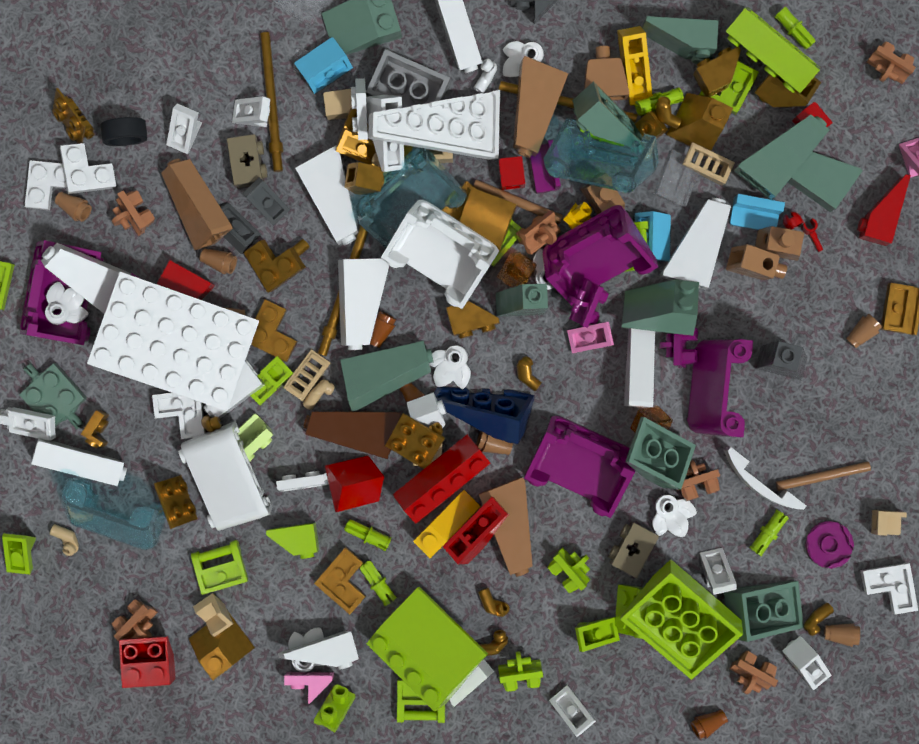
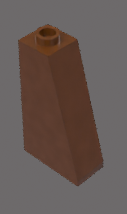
[303,412,402,459]

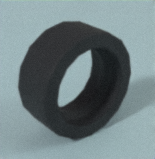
[100,117,147,146]

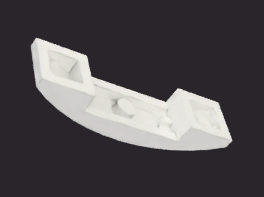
[724,447,806,510]

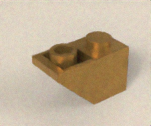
[693,47,741,97]
[345,162,384,195]
[446,301,500,339]

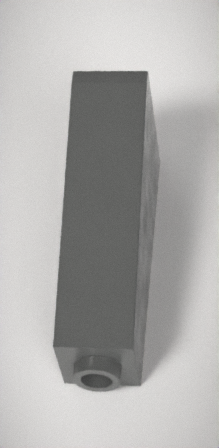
[755,341,807,381]

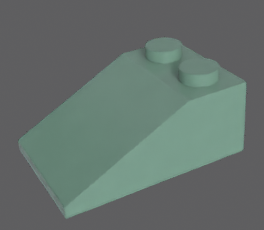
[322,0,402,55]
[642,16,719,64]
[572,81,647,151]
[622,279,699,336]
[626,417,696,490]
[724,580,804,642]

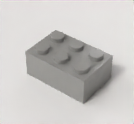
[366,49,450,108]

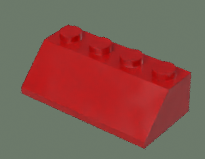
[392,434,491,524]

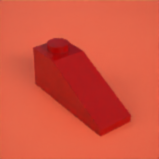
[857,174,911,246]
[442,497,509,564]

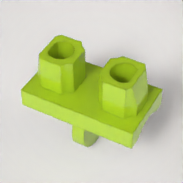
[548,547,590,593]
[498,651,543,692]
[314,684,355,733]

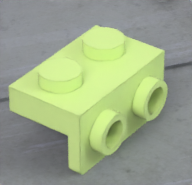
[238,413,273,462]

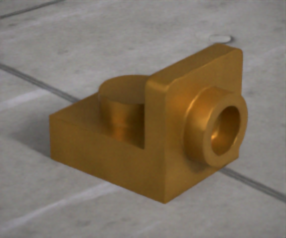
[634,111,668,143]
[81,410,109,448]

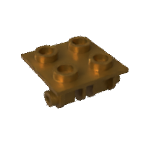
[52,88,95,144]
[385,413,445,469]
[154,475,198,529]

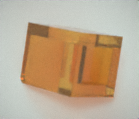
[497,252,537,287]
[630,406,673,433]

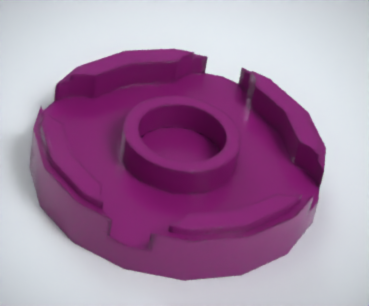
[805,521,854,569]

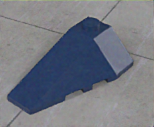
[434,387,535,444]

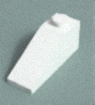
[366,95,405,172]
[278,631,359,669]

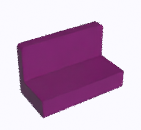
[530,140,561,194]

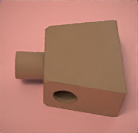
[584,46,629,100]
[580,175,625,215]
[755,226,804,261]
[726,244,787,280]

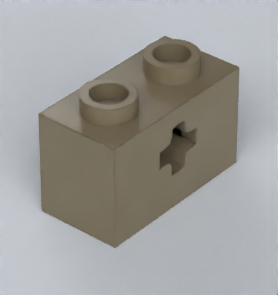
[227,134,268,189]
[608,521,659,578]

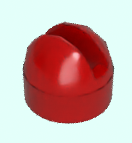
[783,211,804,230]

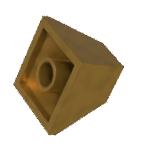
[755,74,821,107]
[666,93,733,151]
[189,610,255,680]

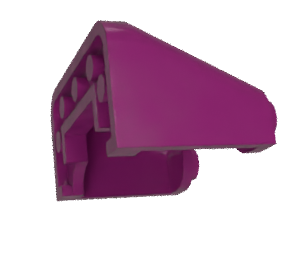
[542,205,658,306]
[20,240,103,345]
[687,339,753,438]
[524,416,635,518]

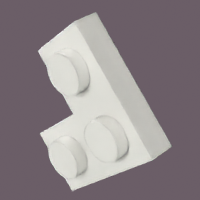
[351,78,368,140]
[60,143,116,194]
[25,160,67,210]
[152,393,206,439]
[860,563,918,614]

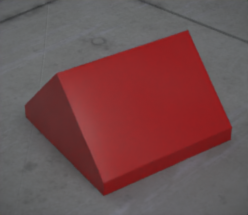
[325,455,384,512]

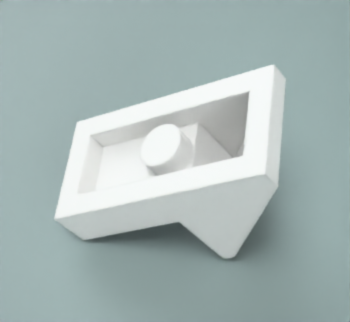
[232,96,270,127]
[166,103,202,154]
[700,548,737,595]
[549,685,596,737]

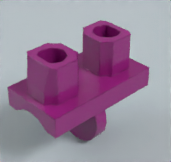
[568,279,609,328]
[659,327,698,368]

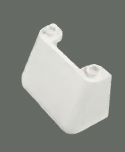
[381,200,499,309]
[178,421,272,531]

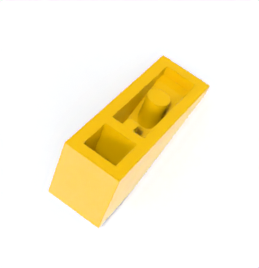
[617,26,653,106]
[413,490,481,558]

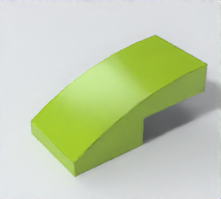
[250,356,293,406]

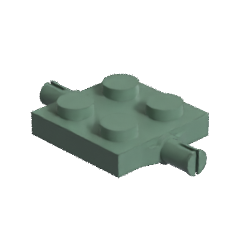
[19,363,87,430]

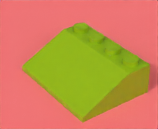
[726,7,820,93]
[620,559,743,680]
[366,587,488,712]

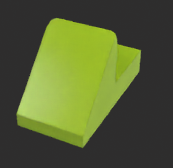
[2,533,36,575]
[575,617,620,652]

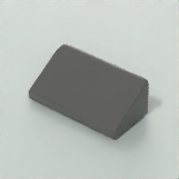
[220,202,261,254]

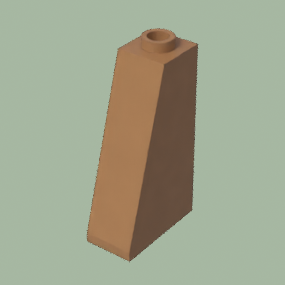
[513,56,569,158]
[161,159,233,250]
[479,477,533,577]

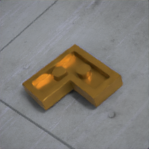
[244,240,306,293]
[251,299,298,362]
[314,547,366,614]

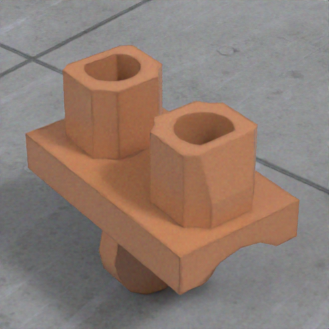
[866,41,916,84]
[112,190,155,236]
[516,211,561,255]
[676,460,720,501]
[112,599,158,641]
[730,651,778,695]

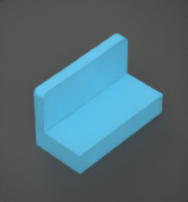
[295,37,353,94]
[730,194,785,230]
[635,211,671,261]

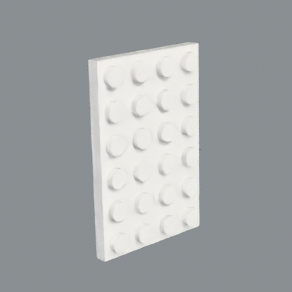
[87,272,259,411]

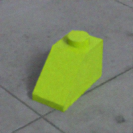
[266,522,319,559]

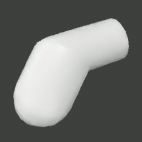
[473,59,497,93]

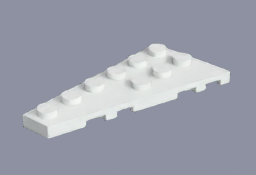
[368,90,500,160]

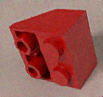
[119,636,175,688]

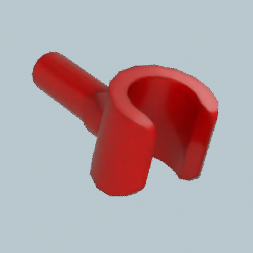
[802,218,823,252]

